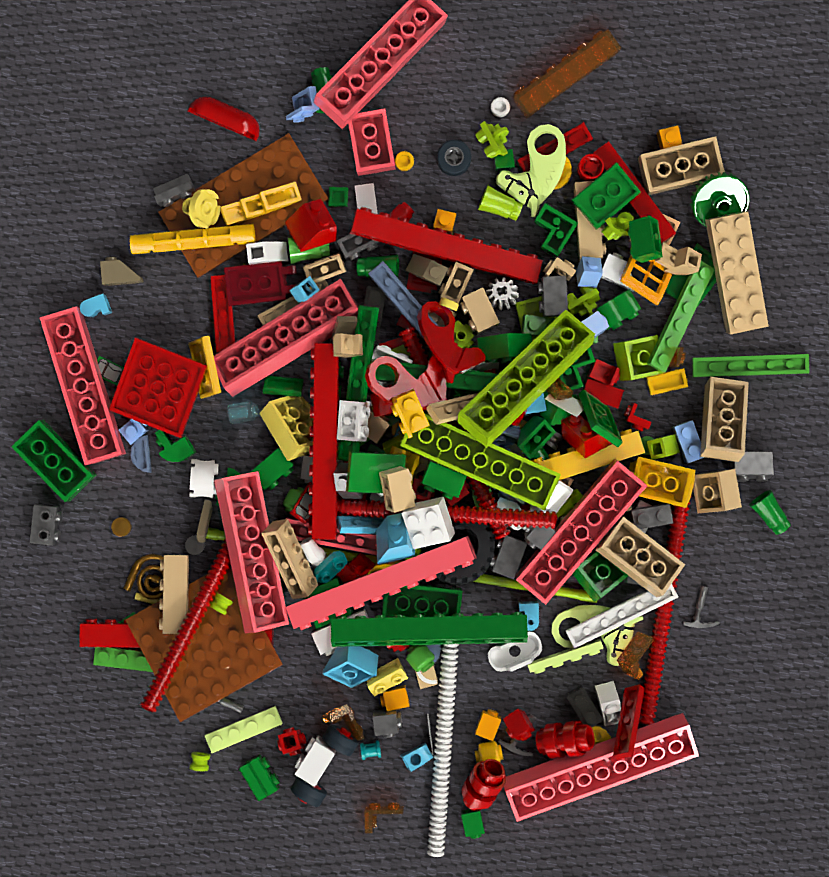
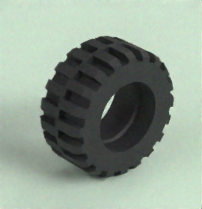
[421,521,495,585]

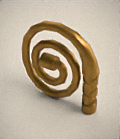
[123,554,164,599]

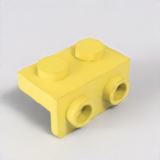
[367,658,408,697]

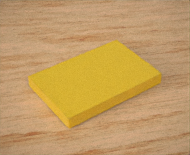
[189,336,221,399]

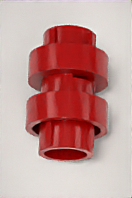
[536,721,595,759]
[461,759,506,811]

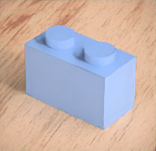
[672,420,704,463]

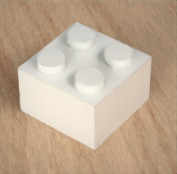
[402,497,455,549]

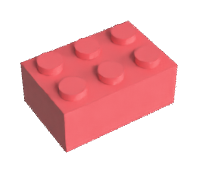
[348,109,396,176]

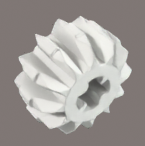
[486,277,519,310]

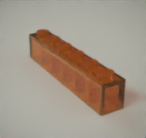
[513,29,621,119]

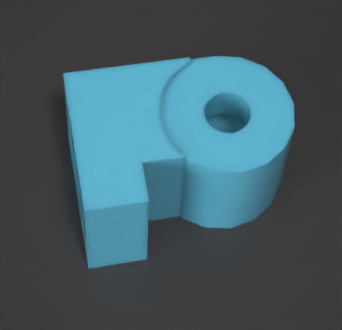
[289,276,320,303]
[80,294,112,317]
[519,601,539,631]
[400,743,433,772]

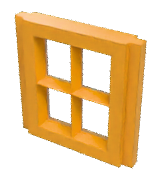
[620,255,672,305]

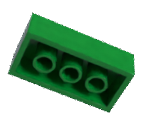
[11,420,97,502]
[382,584,463,618]

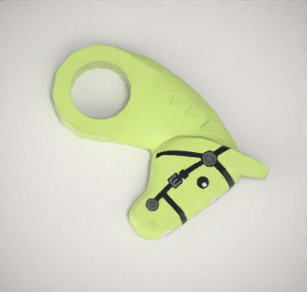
[496,124,566,217]
[551,605,643,666]

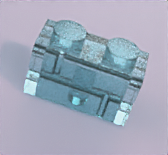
[227,401,259,424]

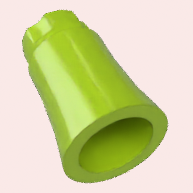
[478,185,523,221]

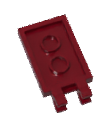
[224,261,297,306]

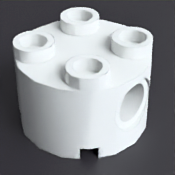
[189,459,218,498]

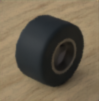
[437,139,471,176]

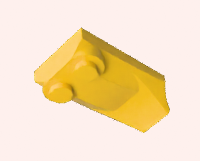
[629,457,695,508]

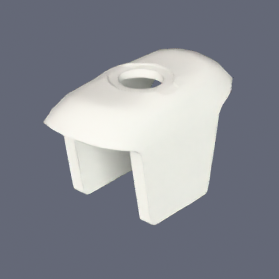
[488,632,542,672]

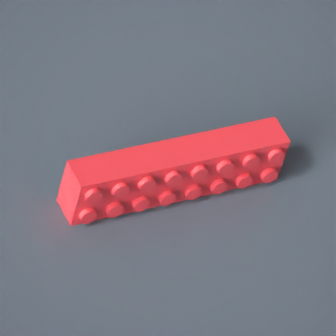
[314,0,448,129]
[214,279,359,397]
[40,306,126,465]
[515,459,647,605]
[214,471,289,633]

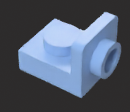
[119,419,149,445]

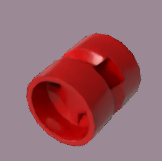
[577,154,604,182]

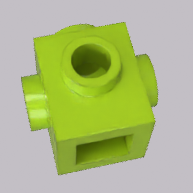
[454,320,474,349]

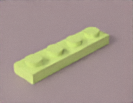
[528,639,603,674]
[205,706,283,753]

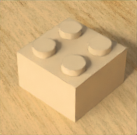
[460,288,500,335]
[693,469,742,513]

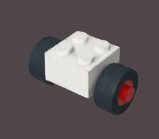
[290,724,359,807]

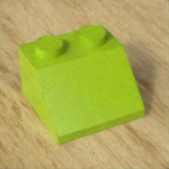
[613,335,664,381]

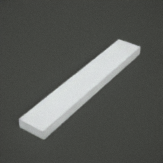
[565,584,678,648]

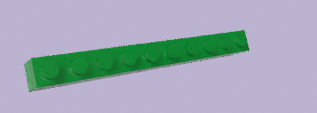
[331,612,528,647]

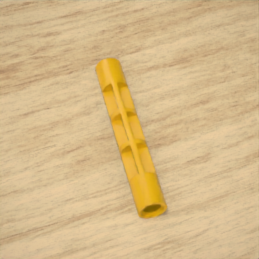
[130,224,256,254]

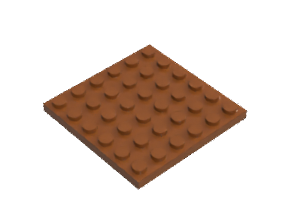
[126,566,283,722]

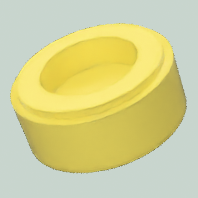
[439,297,459,311]

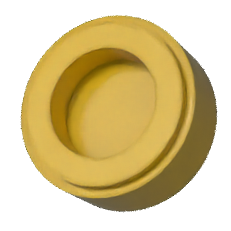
[395,151,414,171]

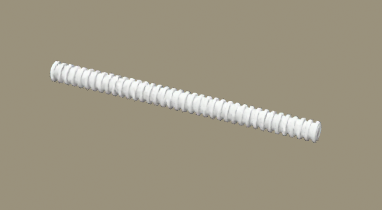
[427,644,459,857]

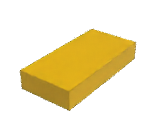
[646,368,688,395]

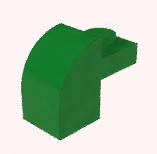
[155,430,197,462]

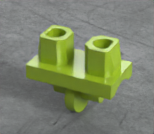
[475,121,509,158]
[601,212,634,240]
[567,287,600,316]

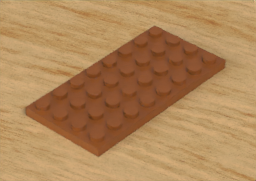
[158,133,329,278]

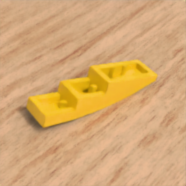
[220,182,302,226]

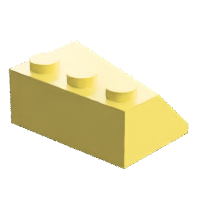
[259,396,313,461]

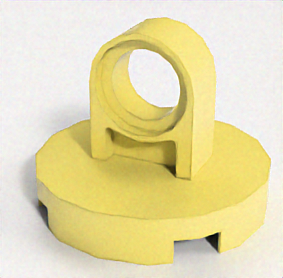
[182,189,220,228]

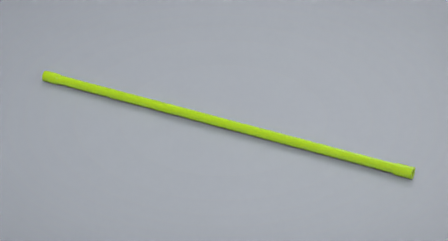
[206,528,597,603]

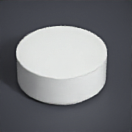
[491,97,510,117]

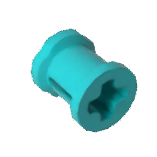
[360,740,381,760]

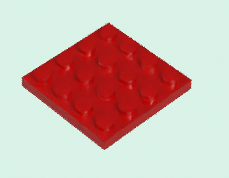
[109,338,207,438]

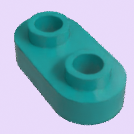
[313,551,347,583]

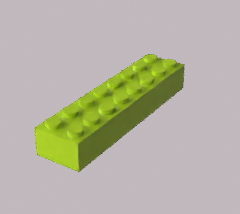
[458,310,595,448]
[400,413,561,510]

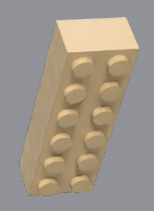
[705,211,768,334]

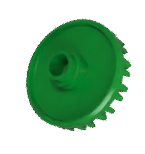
[690,172,750,228]

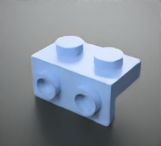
[286,86,320,123]

